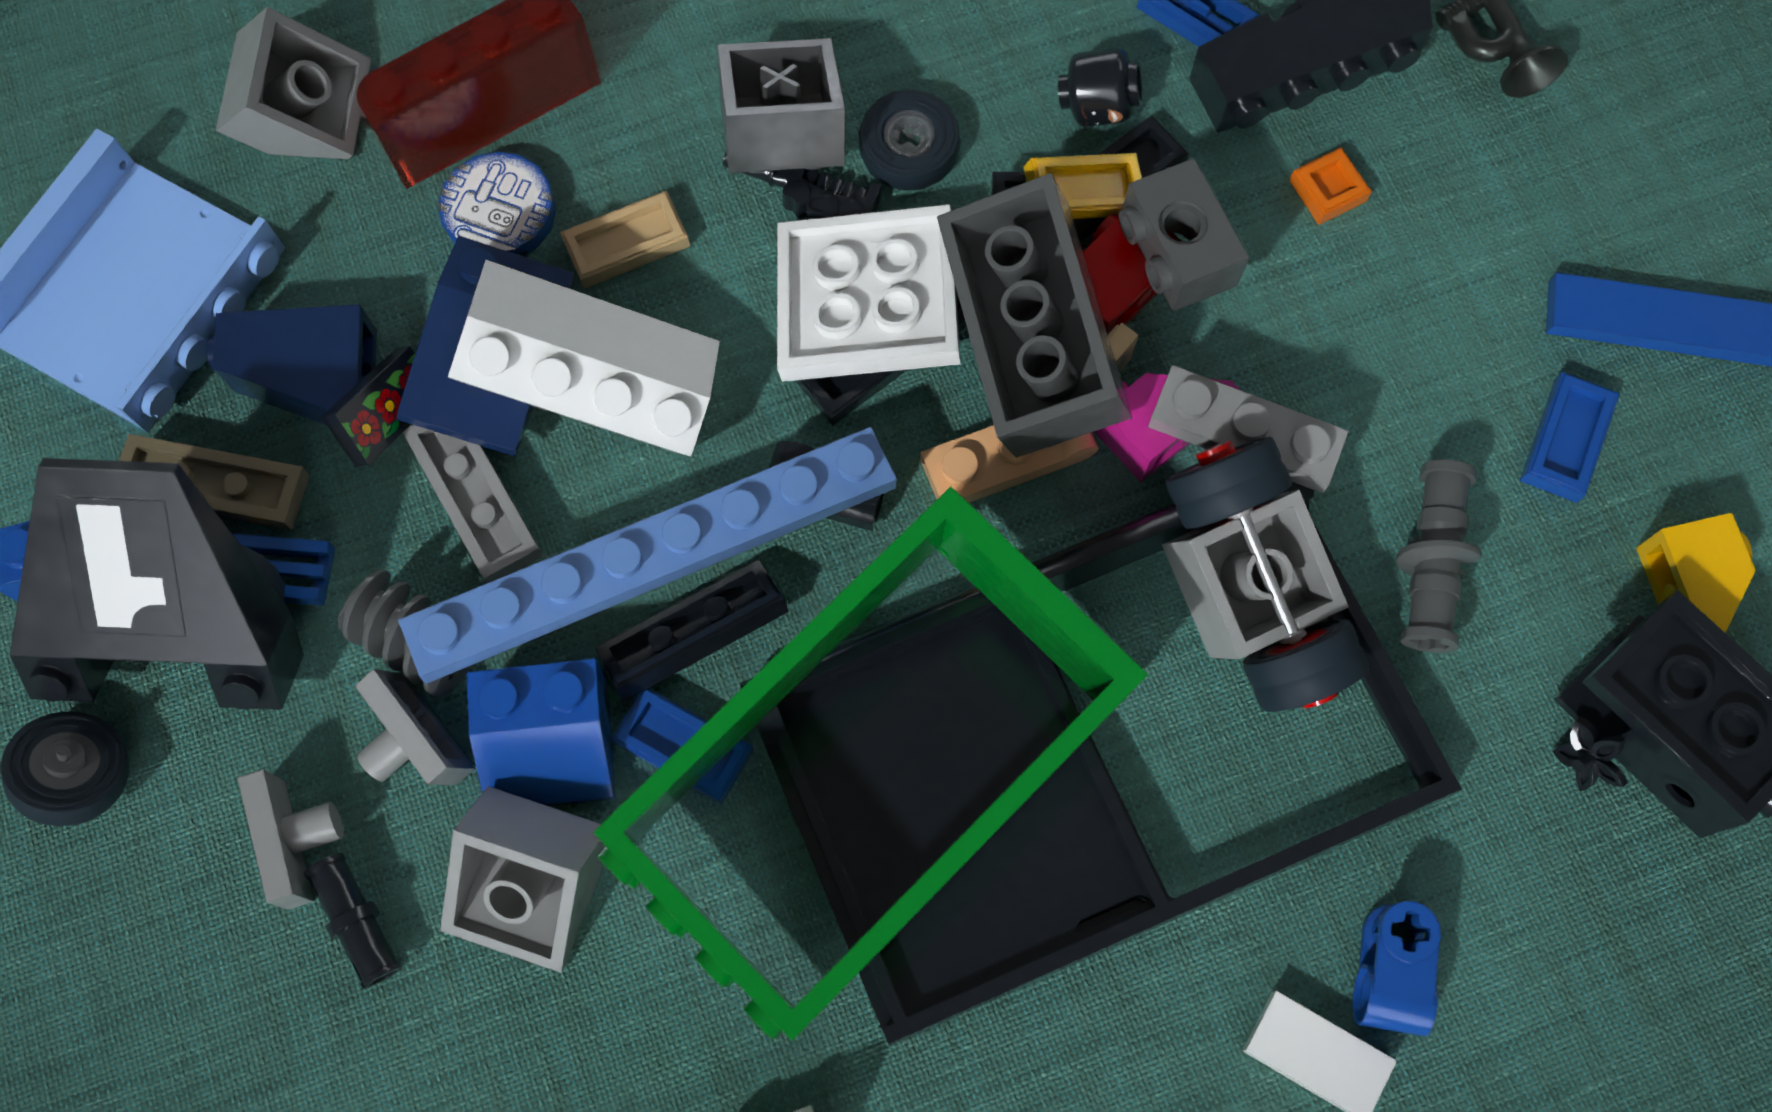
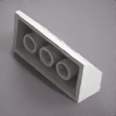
[448,260,720,457]

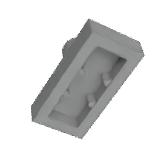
[355,669,475,785]
[238,769,344,910]

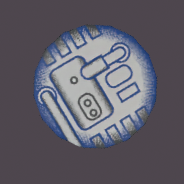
[438,152,556,254]

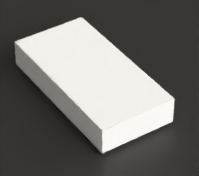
[1242,991,1397,1112]

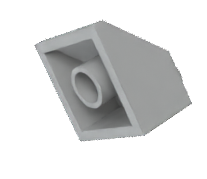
[216,7,371,159]
[440,786,605,973]

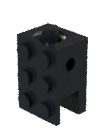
[1554,590,1772,839]

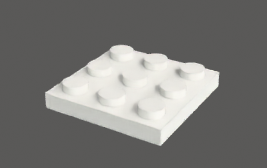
[777,204,960,382]

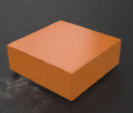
[1289,147,1372,225]

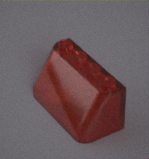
[357,0,601,190]

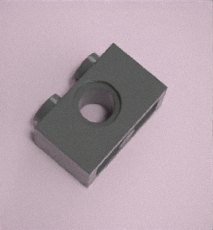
[1119,158,1249,312]

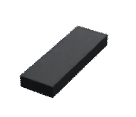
[595,559,789,702]

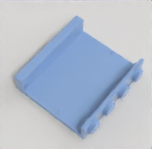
[0,128,285,433]

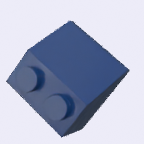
[467,658,615,806]

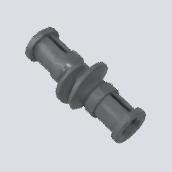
[1397,459,1482,653]

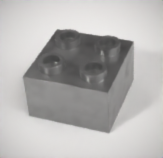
[717,38,845,173]

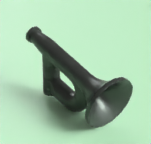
[1435,0,1568,98]

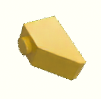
[1636,513,1756,633]

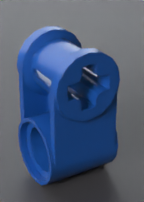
[1352,901,1441,1036]

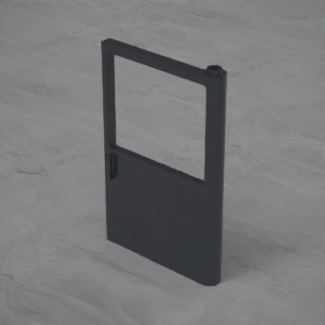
[739,481,1462,1047]

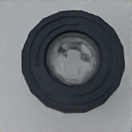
[859,90,960,191]

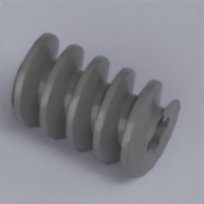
[337,568,472,697]

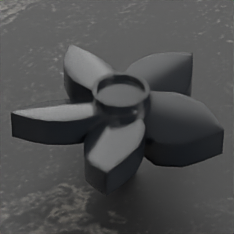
[1552,717,1628,792]

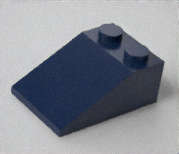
[397,235,575,457]

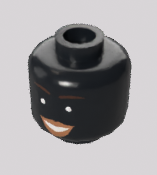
[1058,48,1142,127]

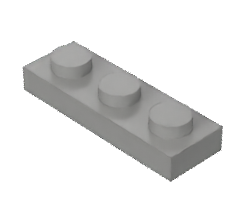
[1148,365,1348,493]
[403,425,543,583]

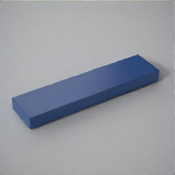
[1546,273,1772,367]

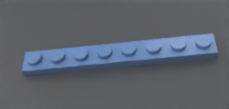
[398,427,897,684]

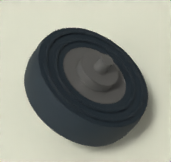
[0,711,129,826]

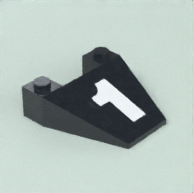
[10,458,304,710]

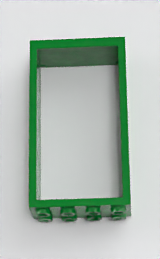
[593,487,1148,1041]

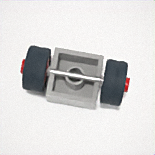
[1162,437,1369,712]

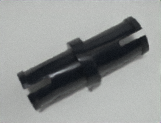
[304,853,402,989]

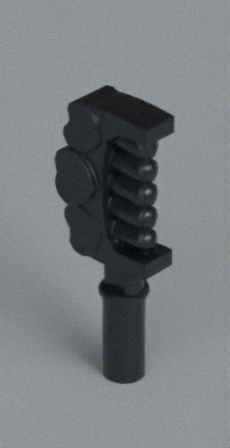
[723,152,881,220]

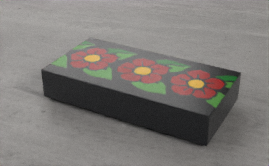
[322,346,415,467]

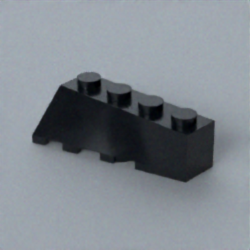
[1189,0,1433,133]

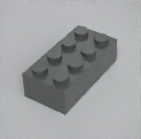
[936,173,1132,458]

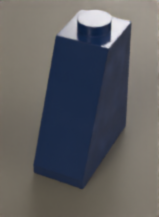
[207,304,377,425]

